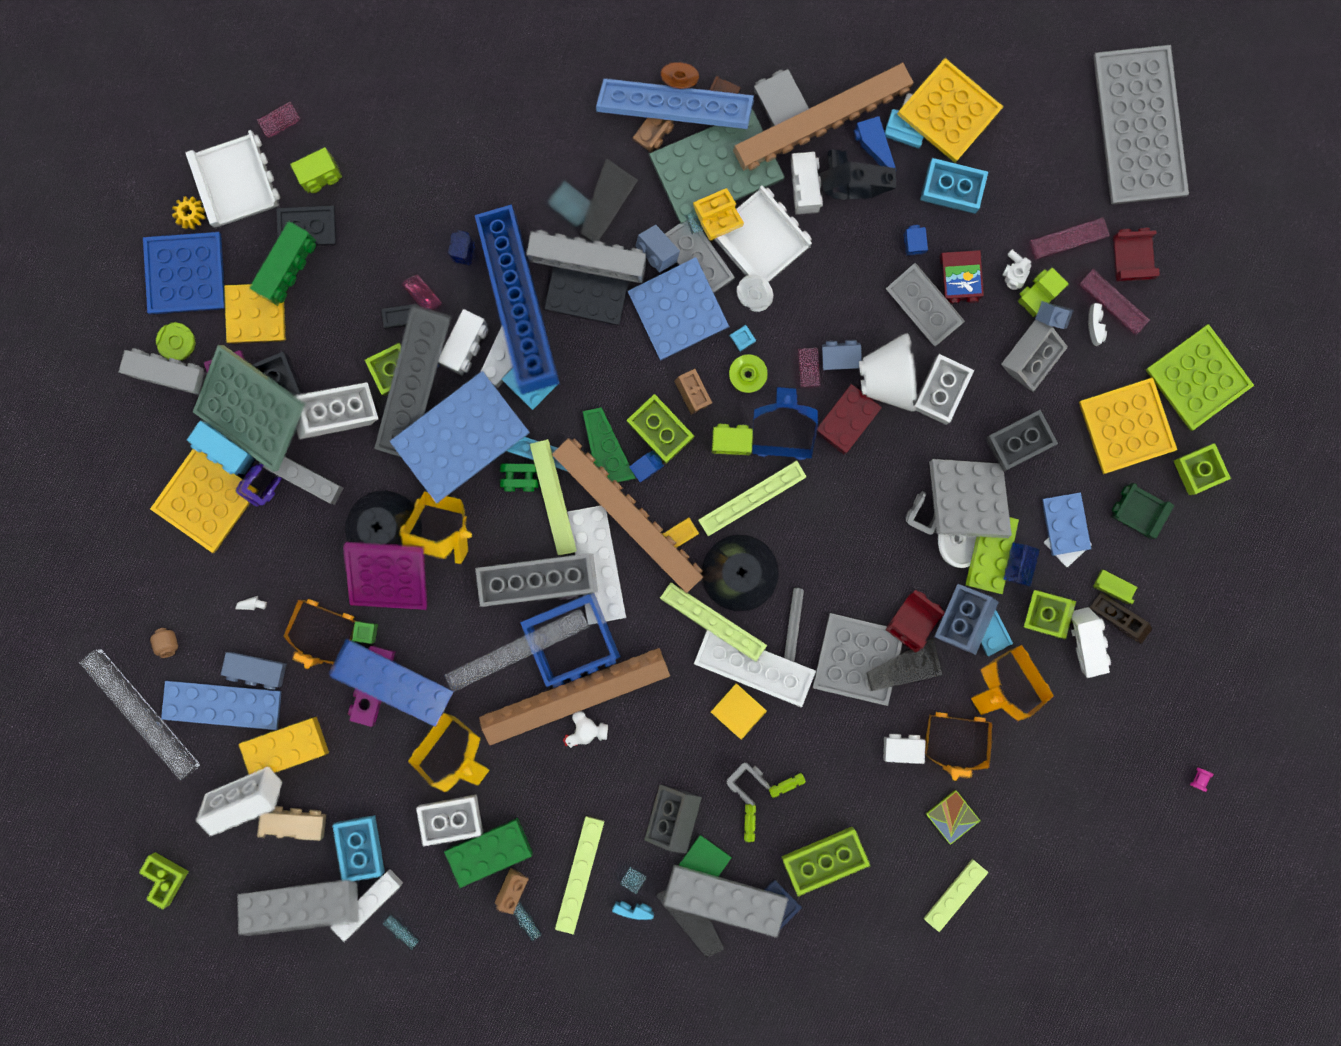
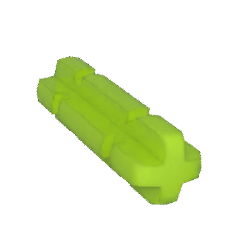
[769,773,806,798]
[744,804,756,842]

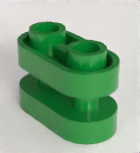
[500,464,538,492]

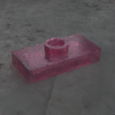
[257,102,301,138]
[798,348,820,388]

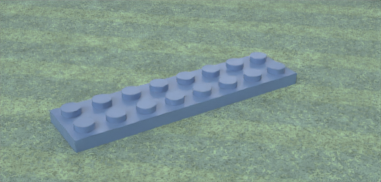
[596,79,754,129]

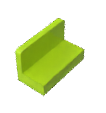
[1093,570,1137,604]

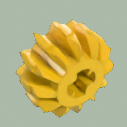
[172,196,205,229]

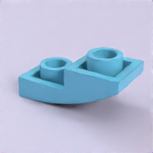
[612,901,654,920]

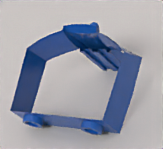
[752,387,818,460]

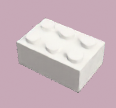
[439,309,489,376]
[914,354,974,425]
[417,795,483,846]

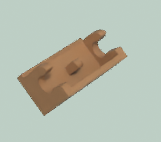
[675,369,712,415]

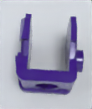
[236,463,281,507]

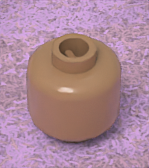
[150,628,178,658]

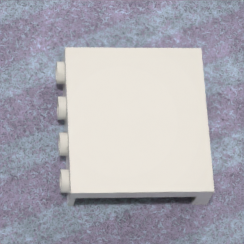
[185,130,280,228]
[714,186,812,282]

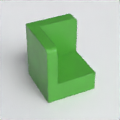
[352,621,378,644]

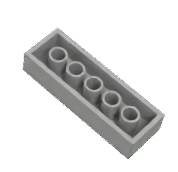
[527,230,646,283]
[475,554,598,607]
[663,864,788,937]
[238,880,359,936]

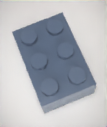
[935,584,999,655]

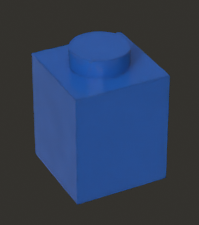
[904,225,928,255]
[629,451,664,482]

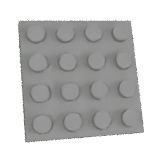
[929,459,1012,538]
[812,613,902,706]

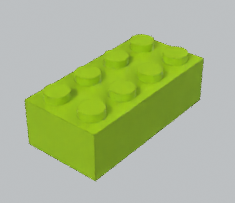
[781,827,870,896]

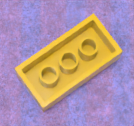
[239,717,329,775]

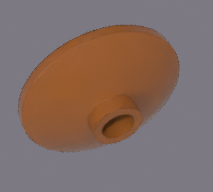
[661,62,699,89]

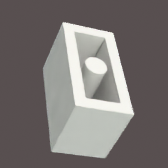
[883,734,925,764]

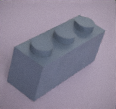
[221,652,287,690]

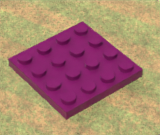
[344,543,427,610]

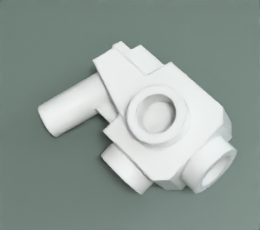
[1003,250,1032,290]

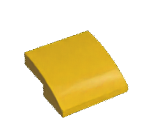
[693,188,744,241]
[711,684,767,740]

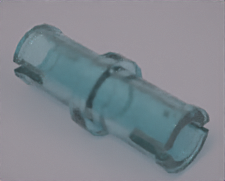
[513,902,542,941]
[383,915,419,950]

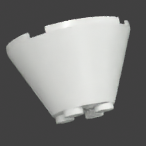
[859,334,916,411]

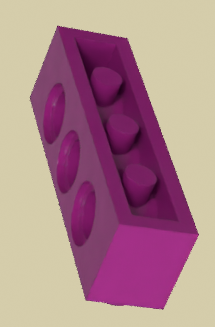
[348,645,396,727]

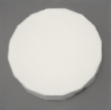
[737,274,774,312]

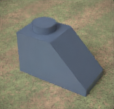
[1036,301,1073,329]

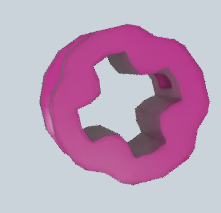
[1190,768,1214,792]

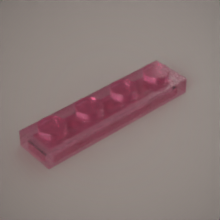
[1030,218,1109,260]
[1079,269,1150,335]

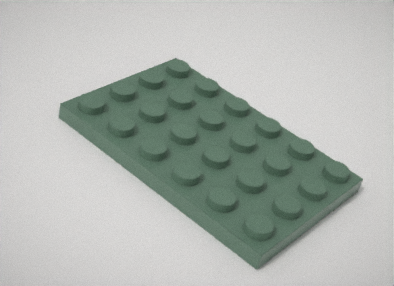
[649,110,784,224]
[193,345,305,472]

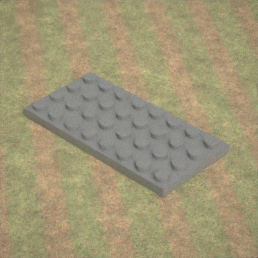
[1094,45,1189,204]

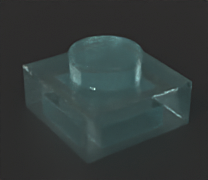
[686,212,704,234]
[620,867,646,894]

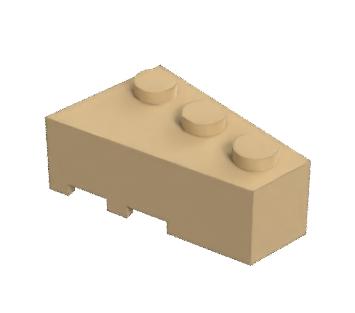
[258,806,326,840]

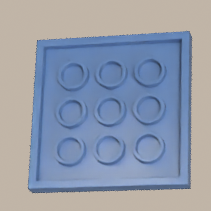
[628,257,729,360]

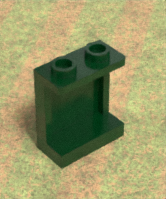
[1111,483,1175,539]

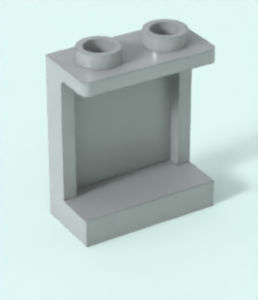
[753,69,809,127]

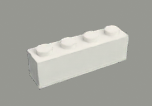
[331,870,403,941]

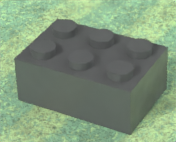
[985,410,1058,471]

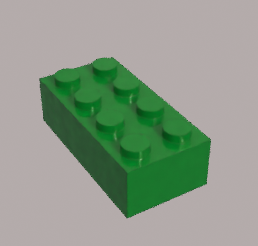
[249,221,316,306]
[445,818,533,888]

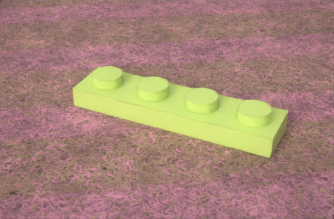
[923,859,988,932]

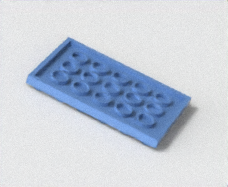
[390,371,530,503]

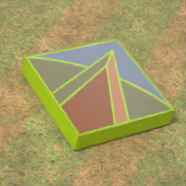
[925,790,980,845]

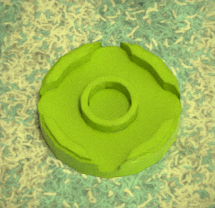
[156,322,195,361]

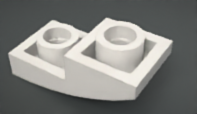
[1089,303,1107,346]

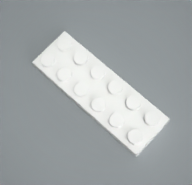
[568,506,626,625]
[694,630,816,707]

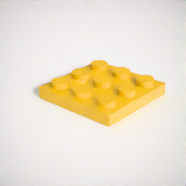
[225,284,285,344]

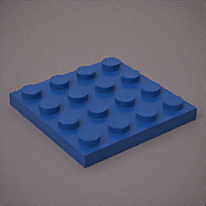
[143,232,225,314]

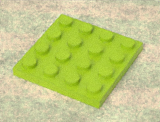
[1146,324,1254,431]

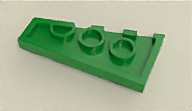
[583,407,636,482]

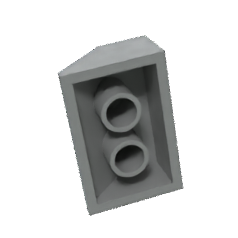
[1001,320,1068,392]

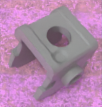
[905,491,936,535]
[727,763,771,806]

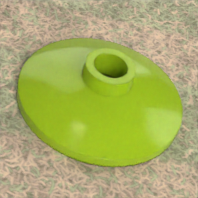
[729,355,768,393]

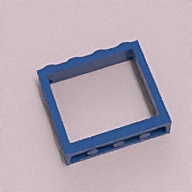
[520,593,620,688]

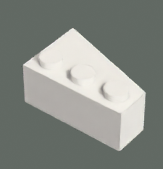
[791,152,823,214]
[481,326,513,388]
[1071,607,1111,678]

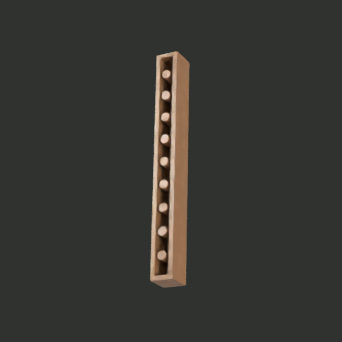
[733,63,914,171]
[552,438,703,593]
[479,648,670,745]

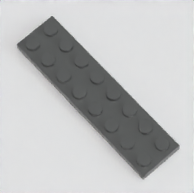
[374,305,451,457]

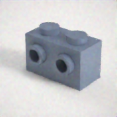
[635,225,680,273]
[822,340,862,370]

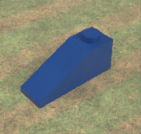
[854,116,895,168]

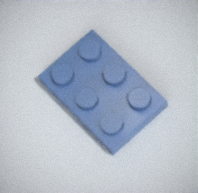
[1042,493,1091,556]

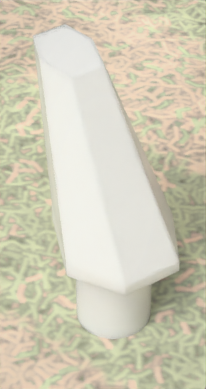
[236,596,267,610]

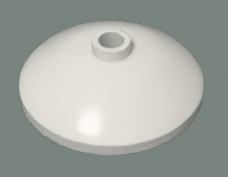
[938,534,976,568]

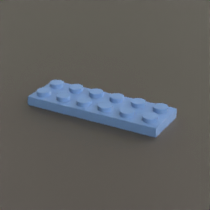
[161,681,282,730]

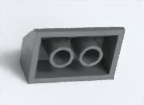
[645,784,702,853]

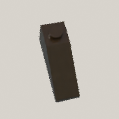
[1090,593,1152,644]

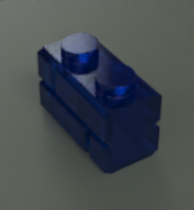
[448,231,475,265]
[1003,542,1040,587]

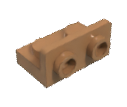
[633,118,674,153]
[495,868,529,914]

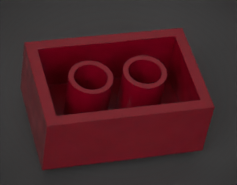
[814,384,882,455]

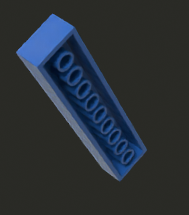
[475,205,559,395]

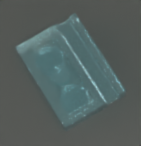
[547,181,594,227]

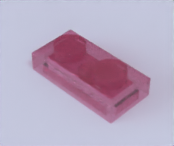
[402,274,442,310]

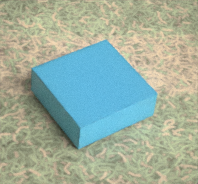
[730,325,756,352]

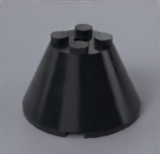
[345,491,422,546]
[702,535,778,611]

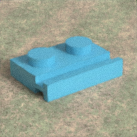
[885,109,923,148]
[981,610,1013,656]

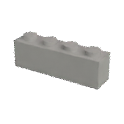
[263,456,343,505]

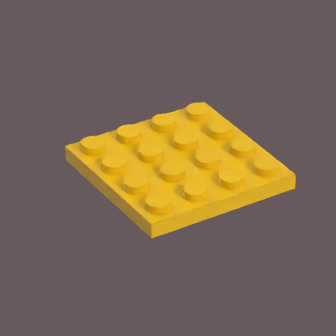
[897,58,1003,163]
[1079,378,1177,474]
[150,449,259,553]

